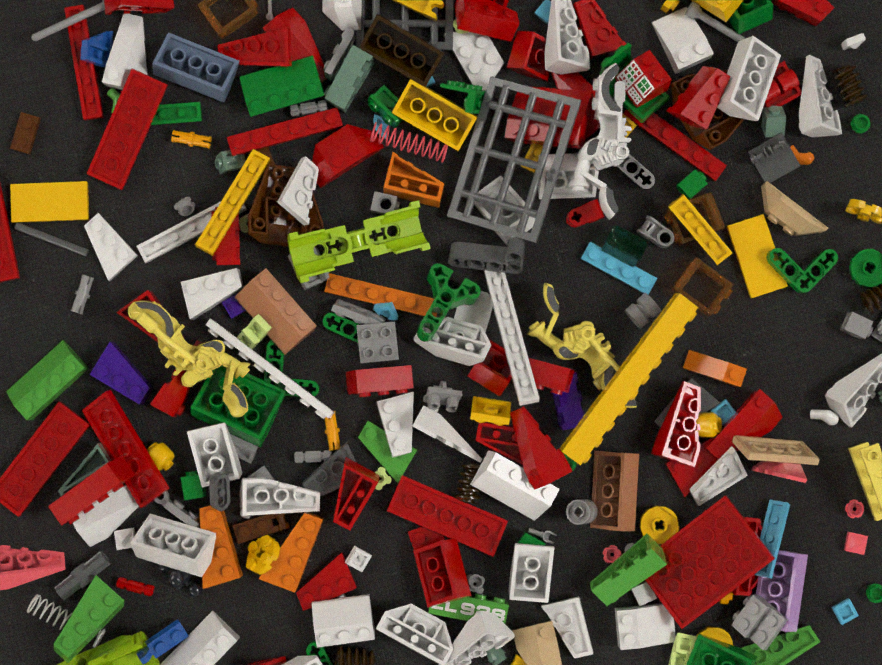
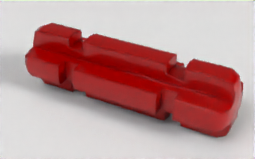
[116,577,155,596]

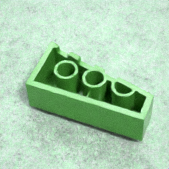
[590,534,667,606]
[54,575,124,663]

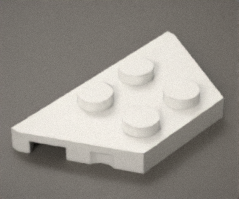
[444,32,504,91]

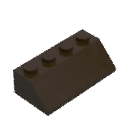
[359,14,445,87]

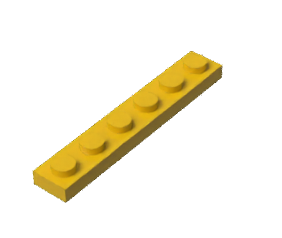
[195,149,270,256]

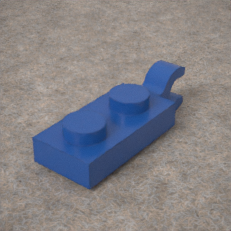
[136,619,188,664]

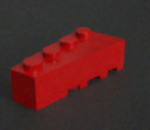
[48,456,135,526]

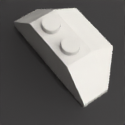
[322,0,362,31]
[414,317,491,366]
[376,604,454,665]

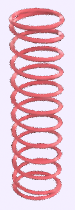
[370,122,448,163]

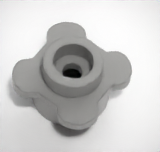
[174,197,195,216]
[467,574,485,594]

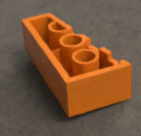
[200,505,243,589]
[259,512,324,593]

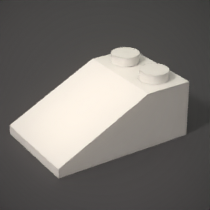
[652,7,714,74]
[474,175,535,245]
[187,422,242,487]
[508,543,554,603]
[615,604,676,650]

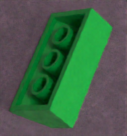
[240,55,324,117]

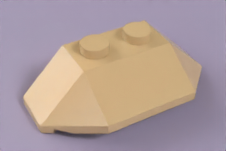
[761,181,828,236]

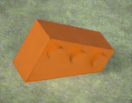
[383,152,444,208]

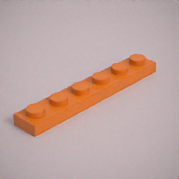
[324,273,437,317]

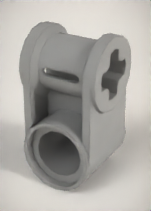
[636,215,674,248]

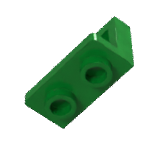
[368,85,403,128]

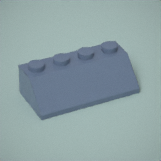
[152,33,239,102]

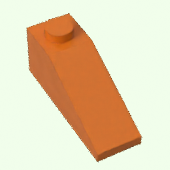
[683,350,747,387]

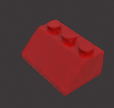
[413,539,471,607]

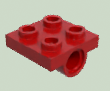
[764,61,802,107]

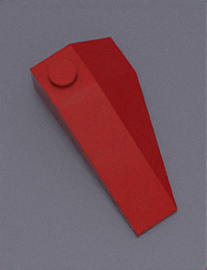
[263,8,327,83]
[551,72,600,139]
[151,340,203,417]
[651,381,701,467]
[705,389,782,460]

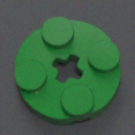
[849,249,882,287]

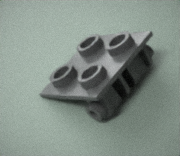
[748,133,800,183]

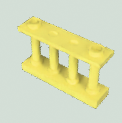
[848,442,882,521]

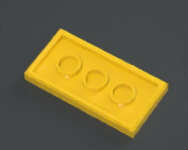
[10,181,89,223]
[726,214,788,299]

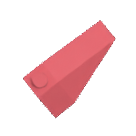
[751,461,807,483]
[0,545,66,590]

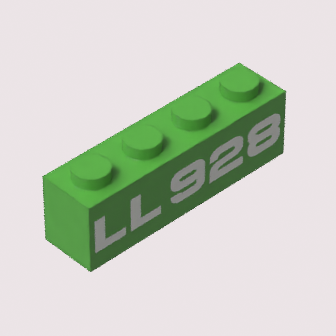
[428,593,509,624]

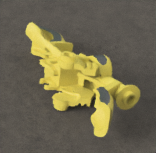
[527,283,639,408]
[128,301,250,417]

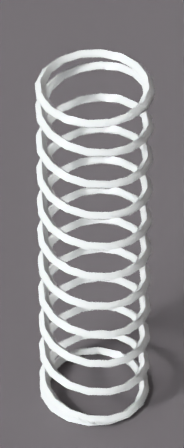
[27,594,105,648]

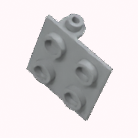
[356,321,399,363]

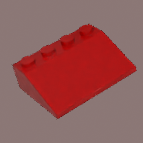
[505,86,593,149]

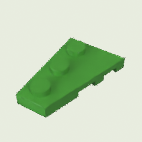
[358,421,417,483]

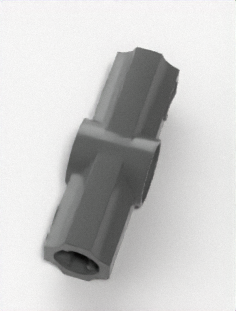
[54,551,112,600]

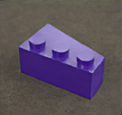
[90,342,153,404]
[552,372,585,430]

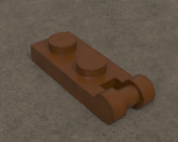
[233,513,290,544]

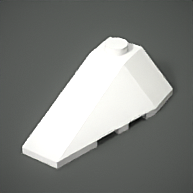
[544,0,590,75]
[799,55,842,137]
[825,354,882,428]

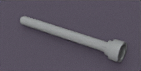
[31,0,105,41]
[685,1,746,42]

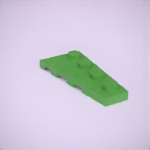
[741,625,820,665]

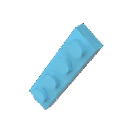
[581,242,657,295]
[755,500,790,579]

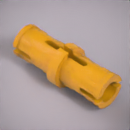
[171,130,212,149]
[324,411,340,451]

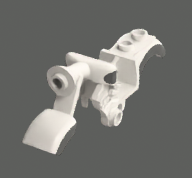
[567,63,632,220]

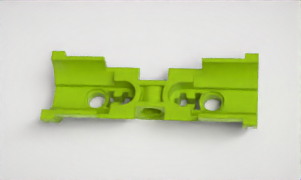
[288,200,430,283]
[57,631,160,665]

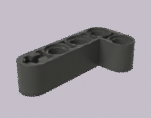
[448,237,525,274]

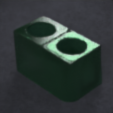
[601,226,647,267]

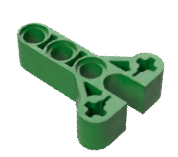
[417,264,481,342]

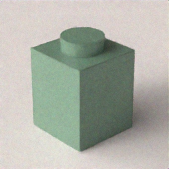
[761,106,786,138]

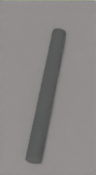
[15,223,89,256]

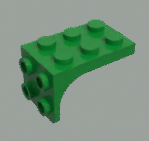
[599,43,670,123]

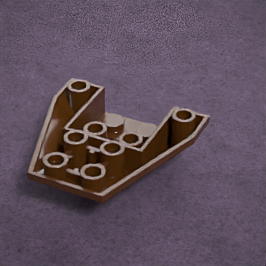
[671,70,744,150]
[248,164,324,246]

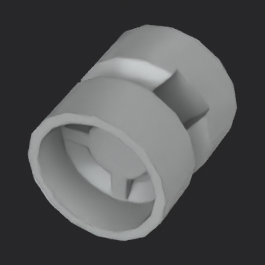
[624,293,661,329]
[566,499,598,525]

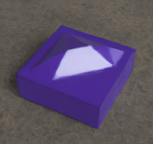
[222,293,246,319]

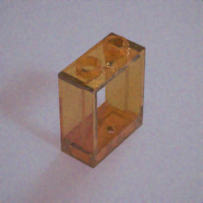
[197,0,259,39]
[664,192,725,246]
[671,257,734,316]

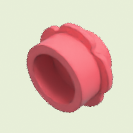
[845,499,864,518]
[603,545,622,563]

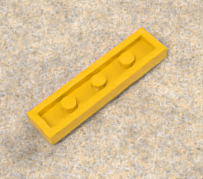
[668,194,732,265]

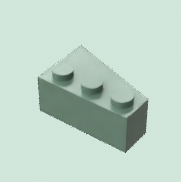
[324,45,374,113]
[58,443,112,496]

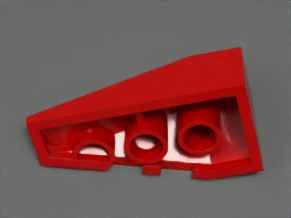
[510,406,573,490]

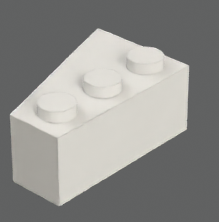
[181,268,244,320]

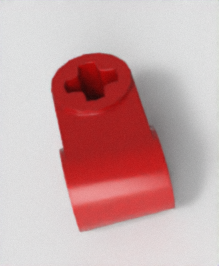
[566,199,604,228]

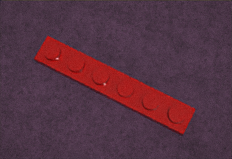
[64,5,104,121]
[227,107,343,157]
[623,109,727,182]

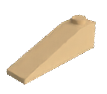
[512,621,562,665]

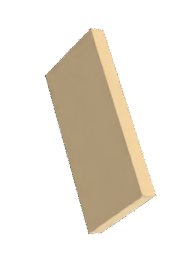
[732,435,820,465]

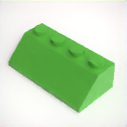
[6,340,89,420]

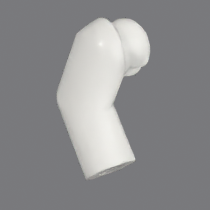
[810,409,839,425]

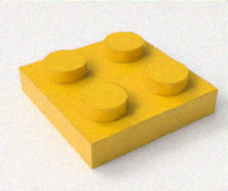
[470,396,511,426]

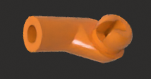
[790,145,814,165]

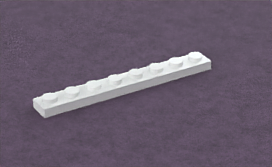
[483,270,539,406]
[206,319,335,419]

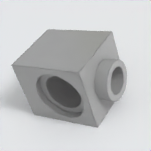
[370,192,400,215]
[840,312,873,340]

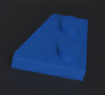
[80,31,113,68]

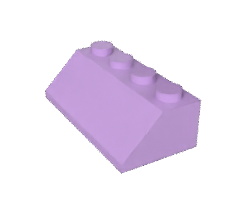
[756,550,808,632]

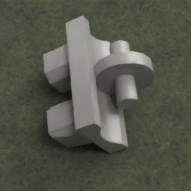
[423,381,462,412]

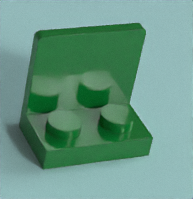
[440,80,486,114]

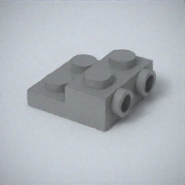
[731,595,788,650]

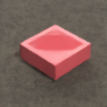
[844,532,868,555]

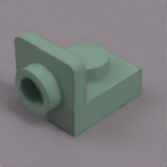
[215,150,246,175]

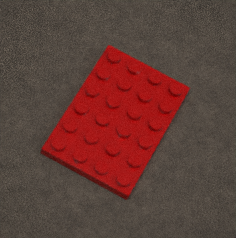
[645,495,776,629]

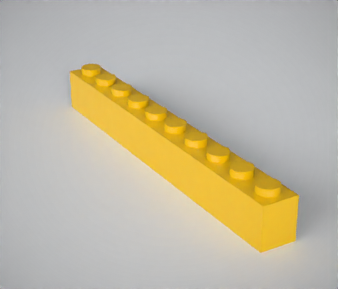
[559,293,698,465]

